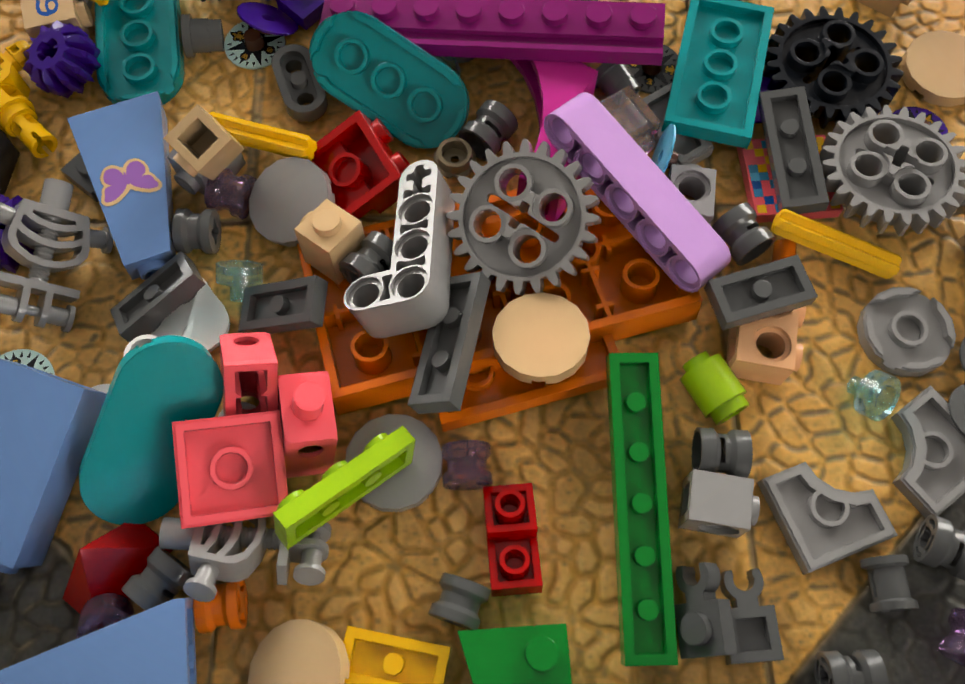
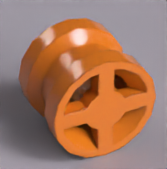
[193,580,248,634]

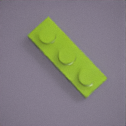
[273,426,416,550]

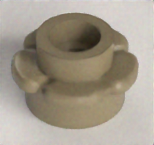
[434,137,476,178]

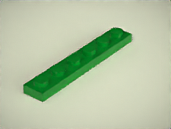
[606,353,678,666]

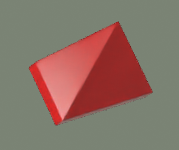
[62,523,174,630]

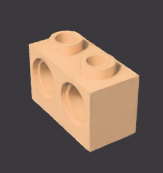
[726,306,806,385]

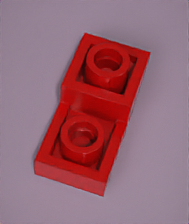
[483,483,543,597]

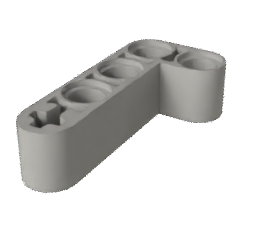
[344,159,455,338]

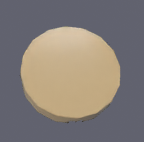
[900,30,965,107]
[492,292,590,385]
[248,619,350,684]

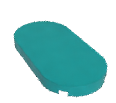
[94,0,185,105]
[309,11,469,148]
[79,335,224,525]

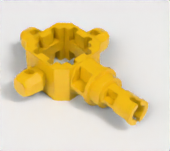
[0,40,58,158]

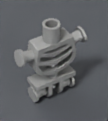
[0,178,114,333]
[159,517,332,602]

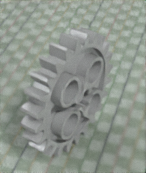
[819,105,965,236]
[446,139,602,296]

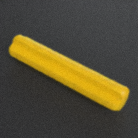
[209,112,317,161]
[771,209,902,279]

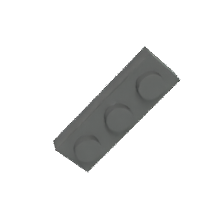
[758,86,829,214]
[408,272,491,414]

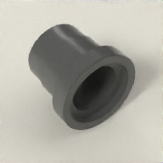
[181,14,224,58]
[595,63,641,108]

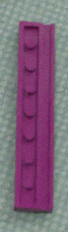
[319,0,666,66]

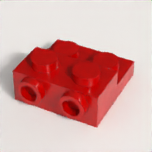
[311,110,410,219]

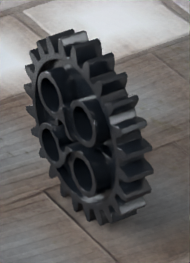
[763,6,904,129]

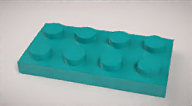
[661,0,774,149]

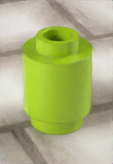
[680,351,750,425]

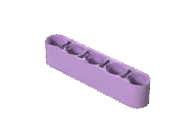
[543,92,731,293]

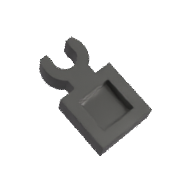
[674,562,738,659]
[720,568,784,665]

